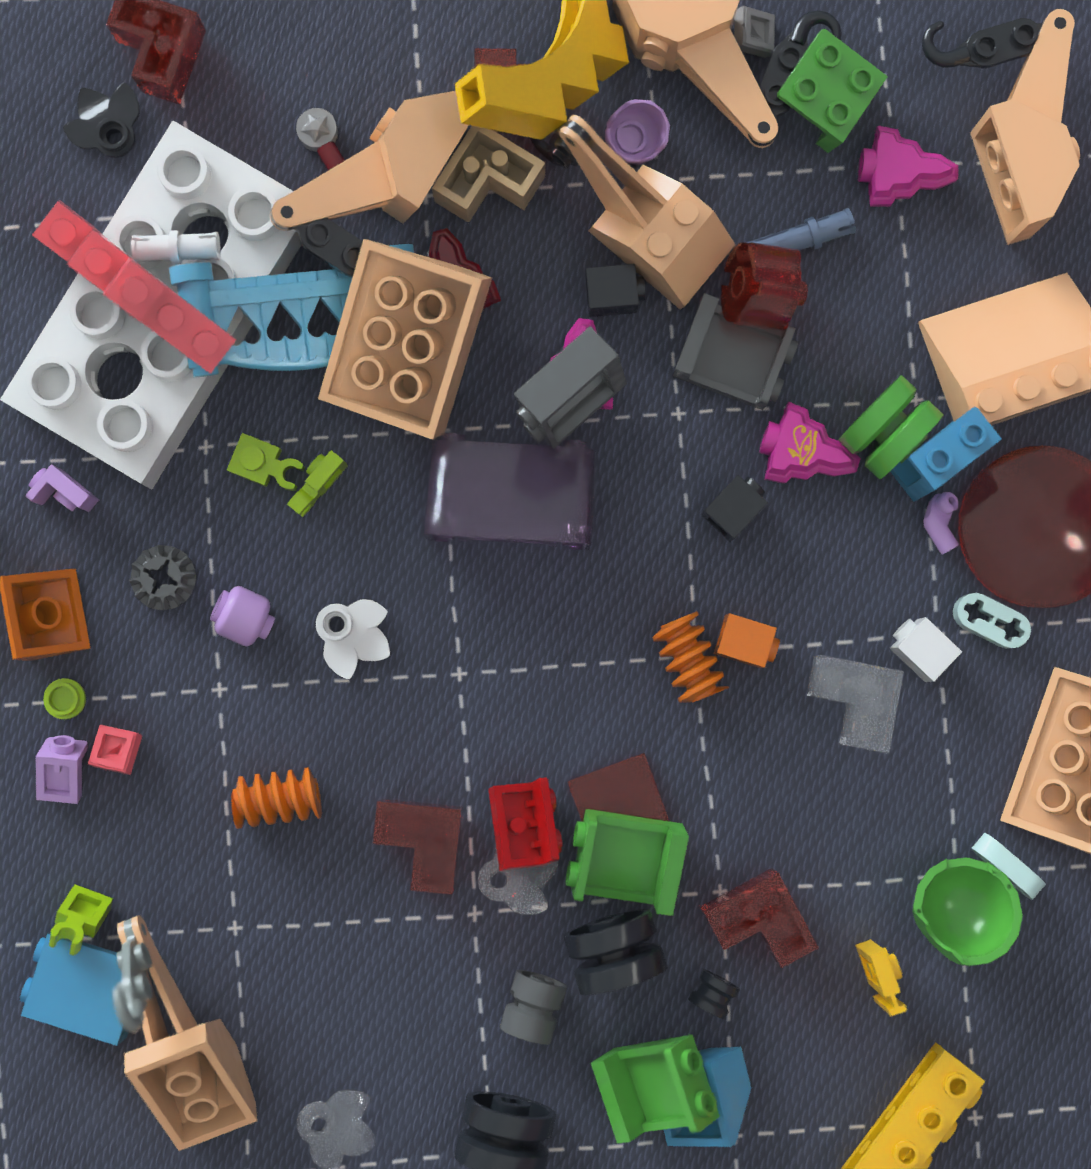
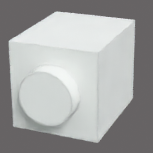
[890,617,962,682]

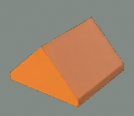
[0,569,91,661]

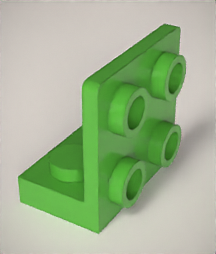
[777,29,888,153]

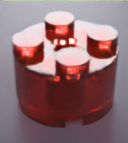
[721,242,808,331]

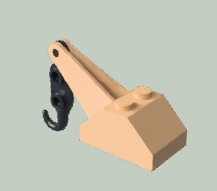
[612,0,842,148]
[922,9,1080,245]
[270,91,469,277]
[529,115,736,309]

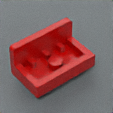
[488,777,562,871]

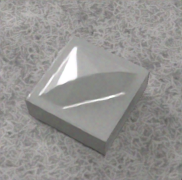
[734,6,775,58]

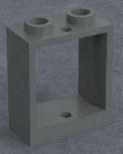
[514,326,627,449]

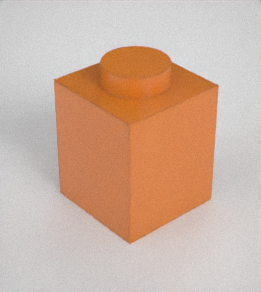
[713,613,780,668]

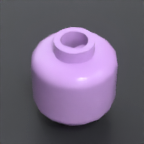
[210,586,275,647]

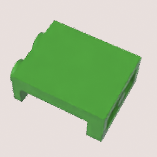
[566,809,689,916]
[591,1034,720,1144]

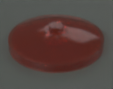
[958,445,1091,609]

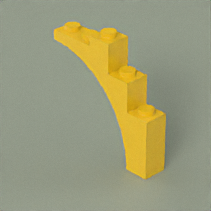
[455,0,629,140]

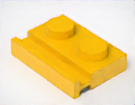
[855,939,907,1016]

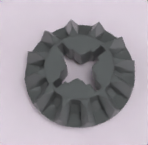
[129,545,196,610]

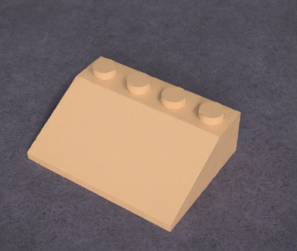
[318,239,492,440]
[918,273,1091,425]
[1000,667,1091,854]

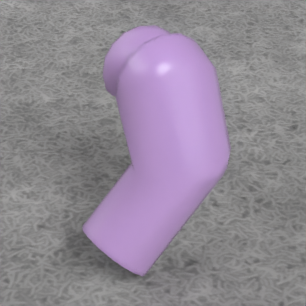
[923,492,959,555]

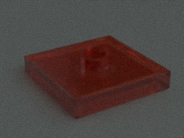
[567,753,669,822]

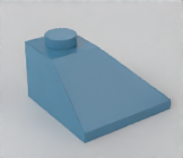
[664,1047,751,1147]

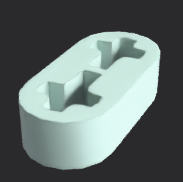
[953,593,1031,649]
[971,833,1046,900]

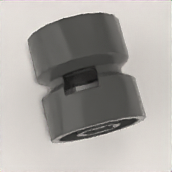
[499,970,567,1045]

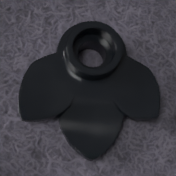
[63,83,140,158]

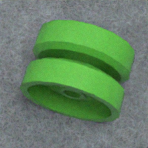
[838,374,944,480]

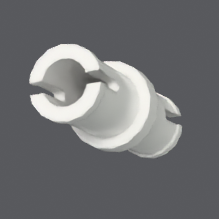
[131,230,221,265]

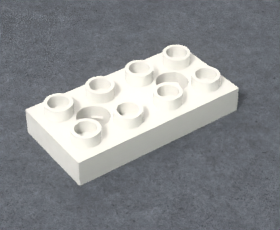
[0,121,301,489]

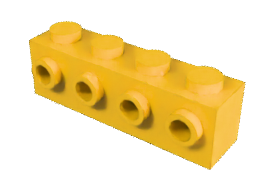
[841,1042,985,1169]

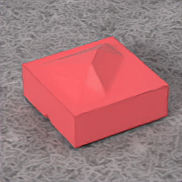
[88,725,142,775]

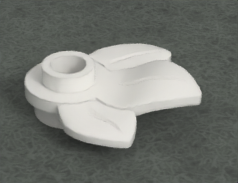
[316,599,390,679]

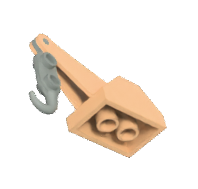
[113,915,257,1151]

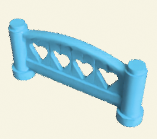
[169,244,414,377]

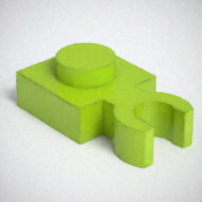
[227,433,305,491]
[287,450,348,517]
[49,884,113,956]

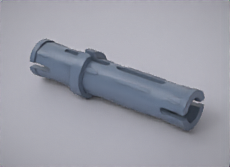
[732,208,856,271]

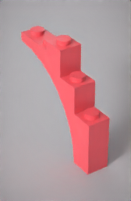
[32,200,236,374]

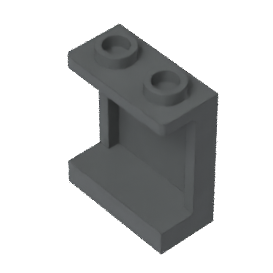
[673,293,799,410]

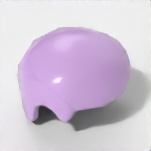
[605,99,670,164]

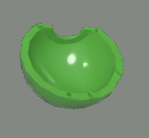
[912,858,1023,966]

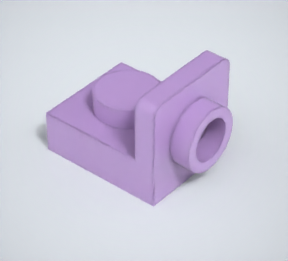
[26,464,99,512]
[36,735,87,804]

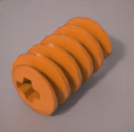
[652,611,729,703]
[231,767,322,829]

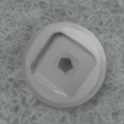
[296,108,338,152]

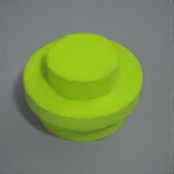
[43,678,86,719]

